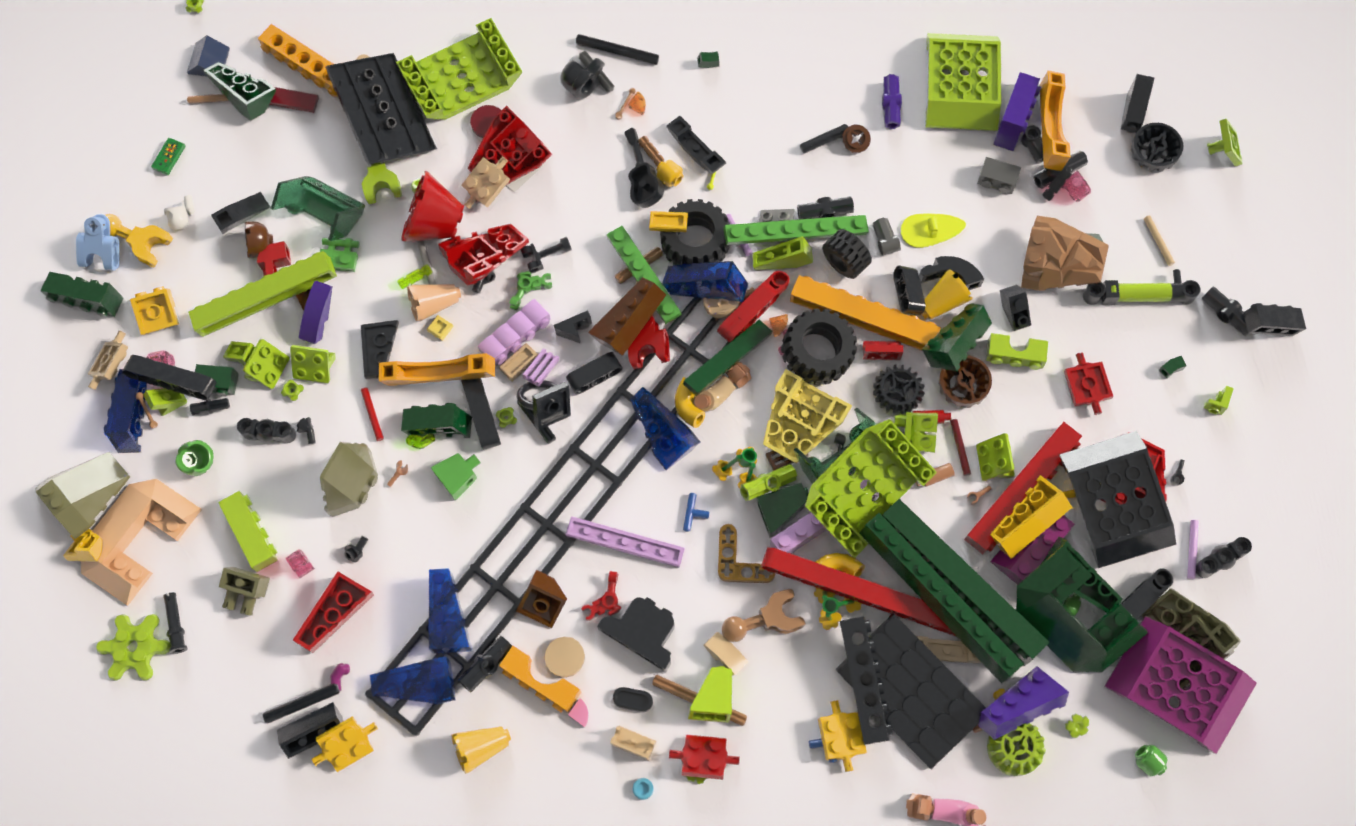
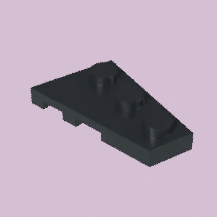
[361,320,399,379]

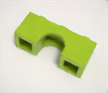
[986,333,1048,370]

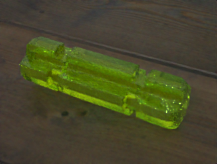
[397,264,433,289]

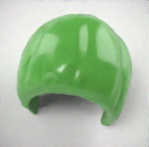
[175,440,214,476]

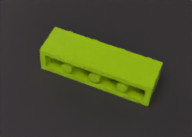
[218,491,278,572]

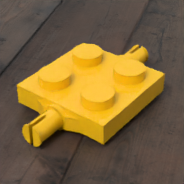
[818,700,867,772]
[311,716,378,772]

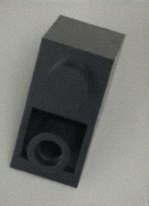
[1000,284,1031,331]

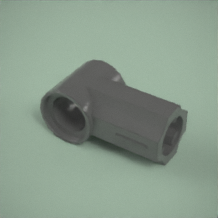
[872,217,901,256]

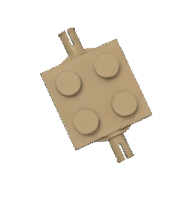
[461,156,510,209]
[88,330,128,390]

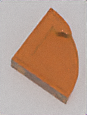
[628,91,646,115]
[769,314,788,337]

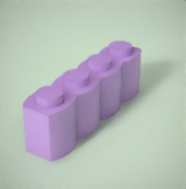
[478,299,551,366]

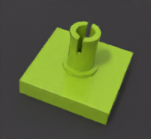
[1207,118,1243,167]

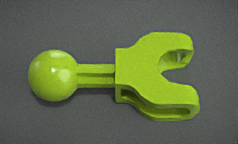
[362,162,402,205]

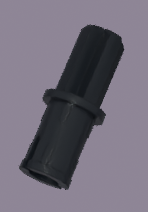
[190,398,230,416]

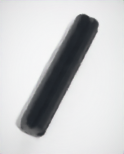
[800,124,848,154]
[517,396,556,444]

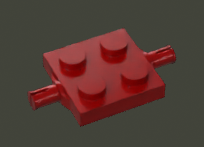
[1064,352,1114,415]
[669,734,740,780]

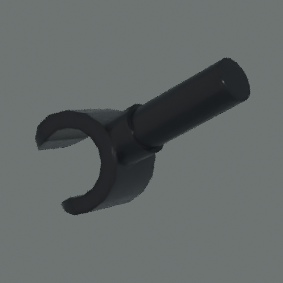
[834,433,846,459]
[1170,459,1185,485]

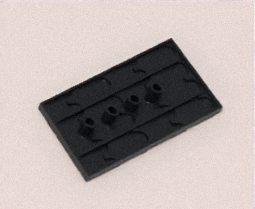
[325,52,437,165]
[836,613,986,769]

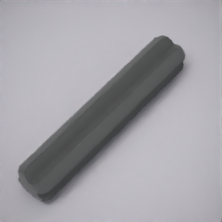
[578,51,615,93]

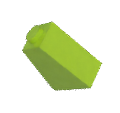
[688,666,732,723]

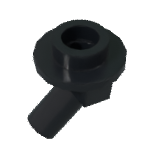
[296,417,316,444]
[344,535,368,562]

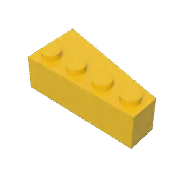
[990,475,1073,558]

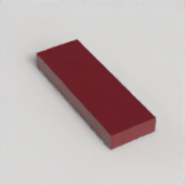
[269,87,319,113]

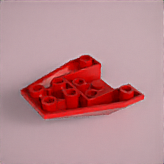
[467,105,553,185]

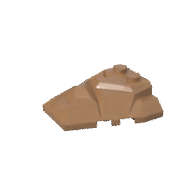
[1021,215,1109,291]

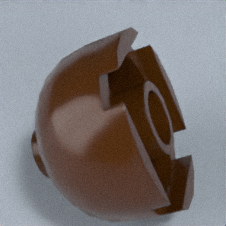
[245,222,273,259]

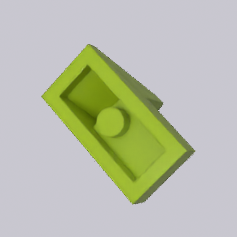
[223,341,255,366]
[143,388,188,416]

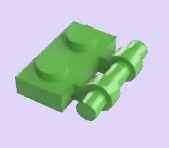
[320,236,360,272]

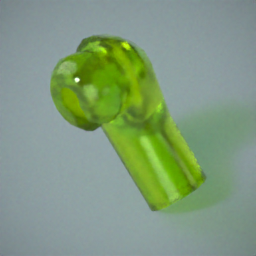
[406,433,435,449]

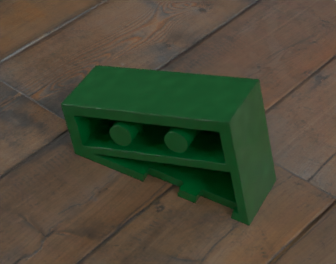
[401,403,472,438]

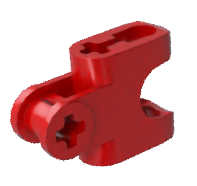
[628,315,670,369]

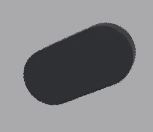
[613,687,653,712]

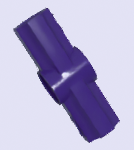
[882,74,902,129]

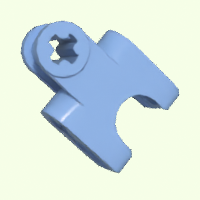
[76,214,120,271]

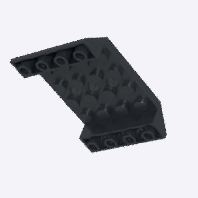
[1059,431,1177,568]

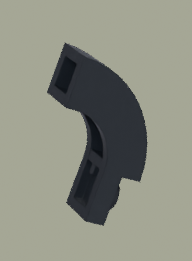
[919,256,984,290]

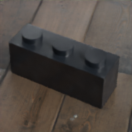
[1243,303,1307,336]
[277,702,343,759]

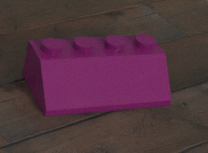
[990,515,1075,585]

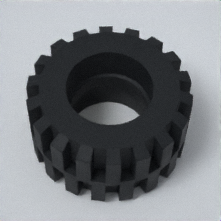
[822,229,872,279]

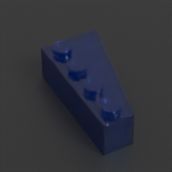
[662,261,749,302]
[104,369,147,453]

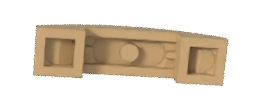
[917,636,981,663]

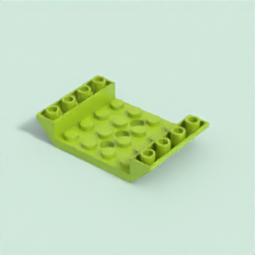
[396,18,523,120]
[925,33,1001,131]
[805,419,937,558]

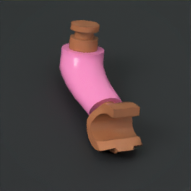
[906,793,986,826]

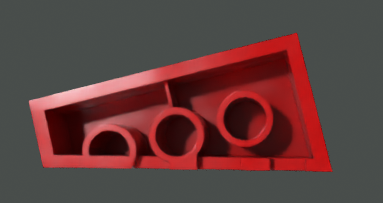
[293,571,374,653]

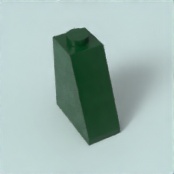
[756,482,809,538]

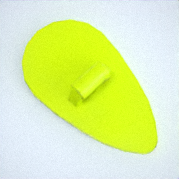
[901,213,966,248]

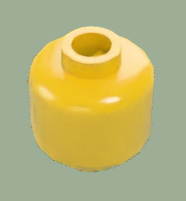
[656,160,684,187]

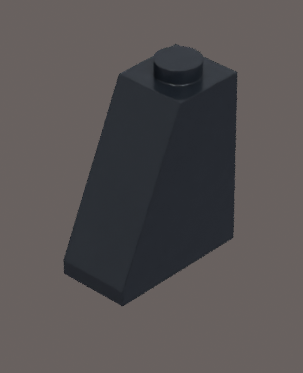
[1120,74,1155,133]

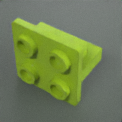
[243,339,290,389]
[290,345,336,384]
[976,433,1015,481]

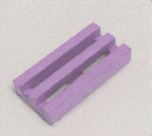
[523,348,559,387]

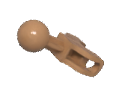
[721,589,806,642]

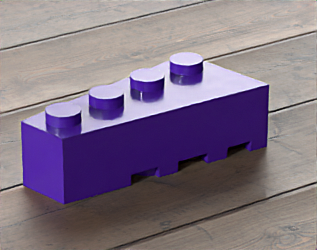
[979,666,1069,740]

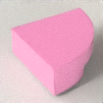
[568,698,589,727]

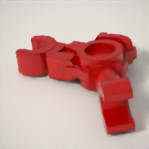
[581,571,622,621]

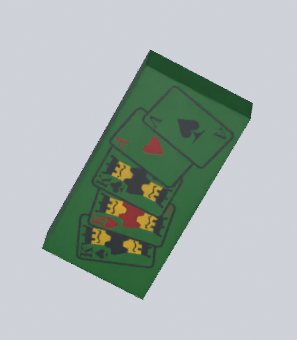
[151,137,186,175]

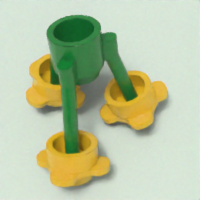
[712,447,757,488]

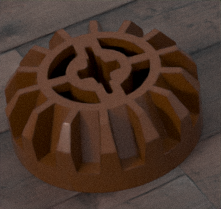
[938,355,992,408]

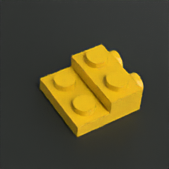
[130,286,179,335]

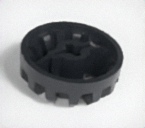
[1130,122,1184,172]

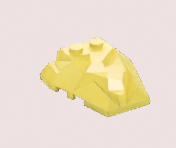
[763,369,852,464]

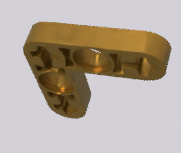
[718,524,775,583]

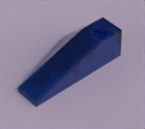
[630,387,701,470]

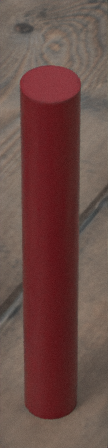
[950,419,971,476]

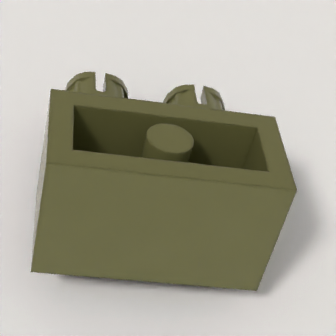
[218,567,270,616]

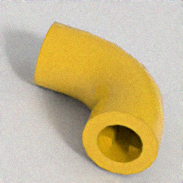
[675,377,705,428]
[815,552,865,577]

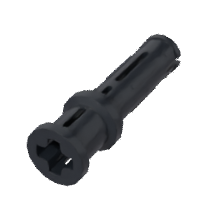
[163,592,188,654]

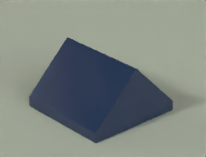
[187,35,230,77]

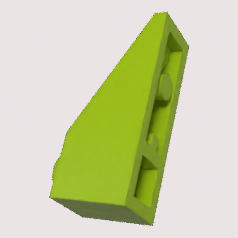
[752,236,813,270]

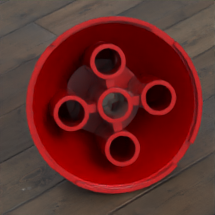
[401,171,464,242]

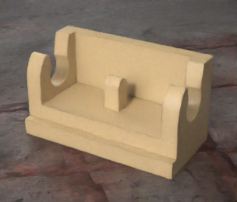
[610,726,657,761]

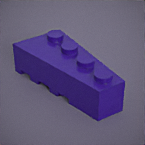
[993,72,1041,152]

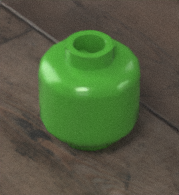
[1135,745,1168,776]

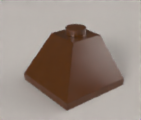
[516,570,567,628]

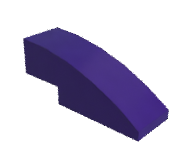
[298,281,333,344]

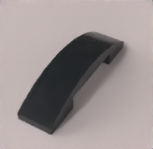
[666,115,726,174]

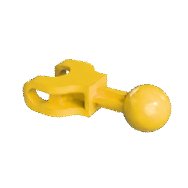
[103,214,173,268]

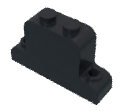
[597,597,675,673]

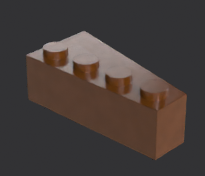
[588,277,666,356]

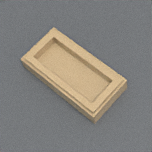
[499,343,538,382]

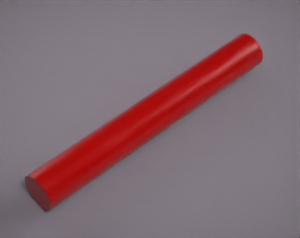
[361,387,384,441]

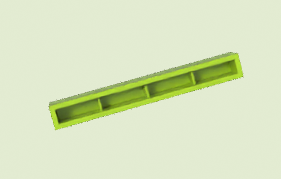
[188,251,337,337]

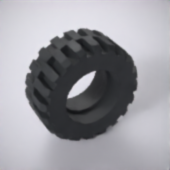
[660,199,730,273]
[781,309,857,385]

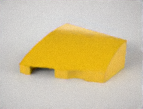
[63,528,102,562]

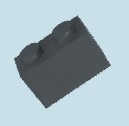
[977,157,1021,194]

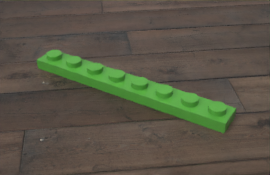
[723,215,869,245]

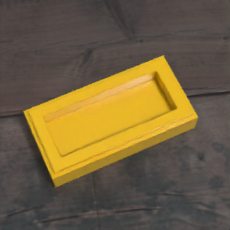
[649,211,688,233]

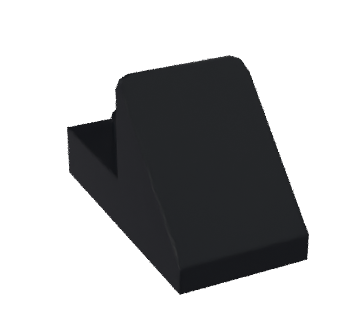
[553,310,592,343]

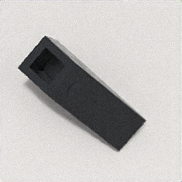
[211,192,271,234]

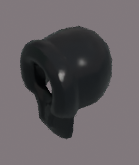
[560,58,605,99]

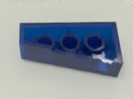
[429,568,473,654]

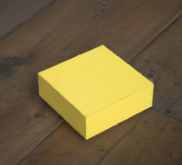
[427,315,453,341]

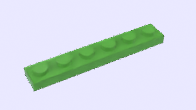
[606,226,681,324]

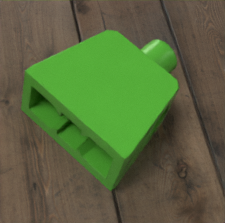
[431,453,481,501]

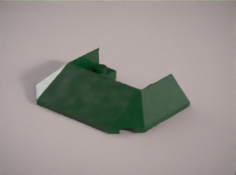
[1016,545,1148,673]

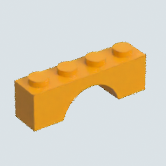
[499,646,582,713]

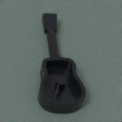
[624,127,664,208]

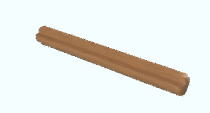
[652,675,747,726]

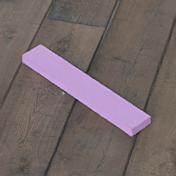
[566,516,685,568]

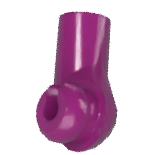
[330,663,350,692]

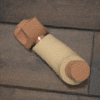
[694,362,752,412]

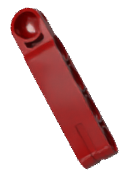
[717,271,790,343]

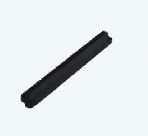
[576,34,659,65]

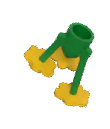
[814,588,862,630]

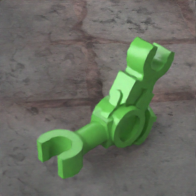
[509,271,552,311]

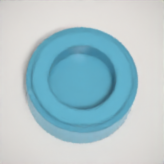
[633,778,654,800]

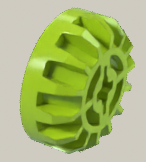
[987,723,1046,776]

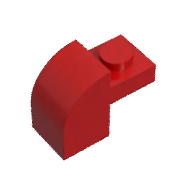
[257,241,291,276]

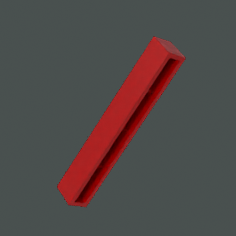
[964,422,1082,555]

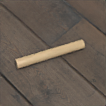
[1143,215,1175,266]

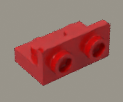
[863,341,904,360]

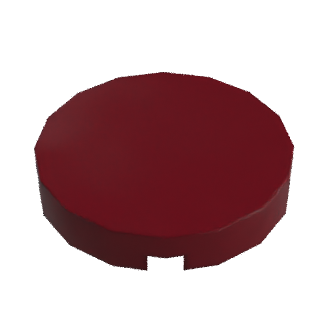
[470,105,501,138]

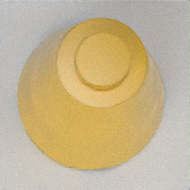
[922,269,973,320]
[451,726,511,774]

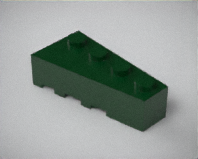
[40,271,124,317]
[922,303,992,371]
[1041,536,1123,613]

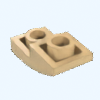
[703,632,748,676]

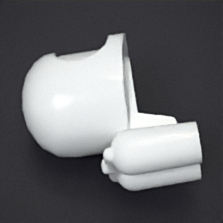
[164,195,194,230]

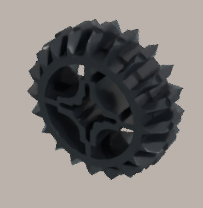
[873,364,925,415]

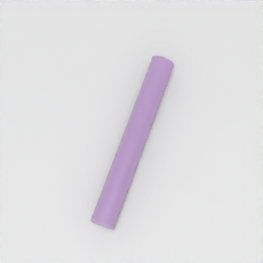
[1187,520,1199,579]

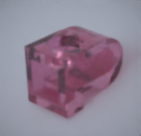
[1062,170,1091,202]
[285,549,315,579]

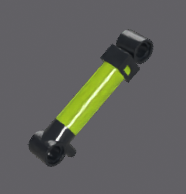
[1082,269,1201,305]

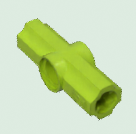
[739,464,798,501]

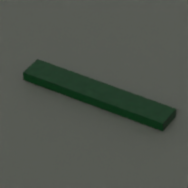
[683,319,773,396]

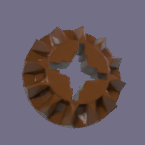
[842,124,871,153]

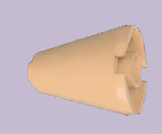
[407,284,461,321]

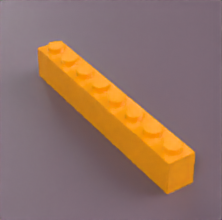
[790,275,941,350]

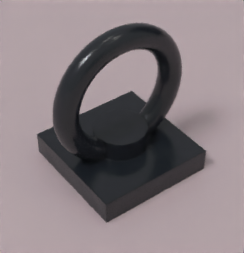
[516,380,571,430]

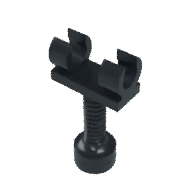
[521,236,572,273]

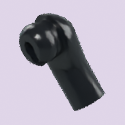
[472,272,496,293]

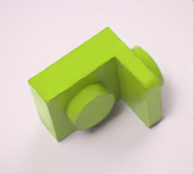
[1203,386,1234,415]

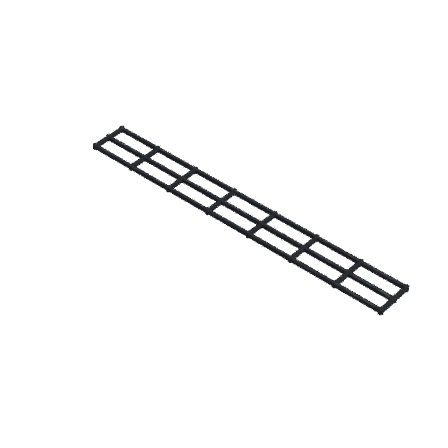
[365,275,743,736]

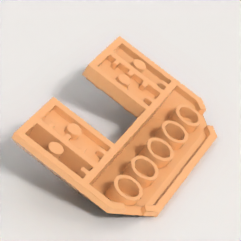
[80,479,202,606]

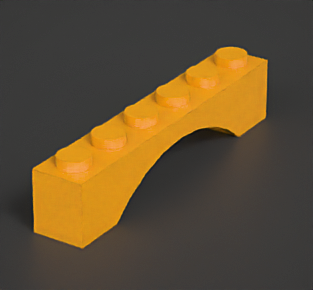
[1039,70,1070,171]
[379,353,495,386]

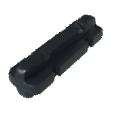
[1042,168,1072,201]

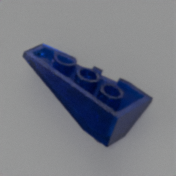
[370,656,456,704]

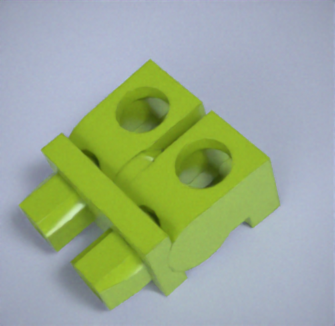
[894,412,938,453]

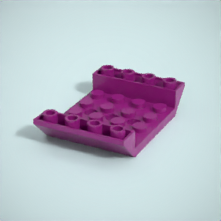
[1104,616,1257,754]

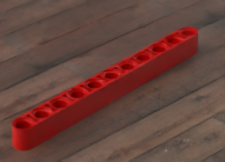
[761,547,957,637]

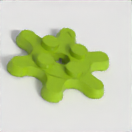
[96,614,170,681]

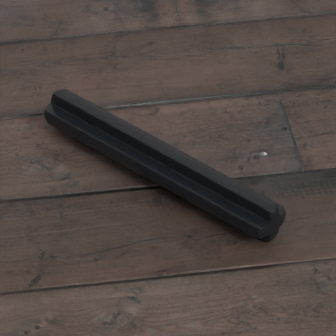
[262,683,340,723]

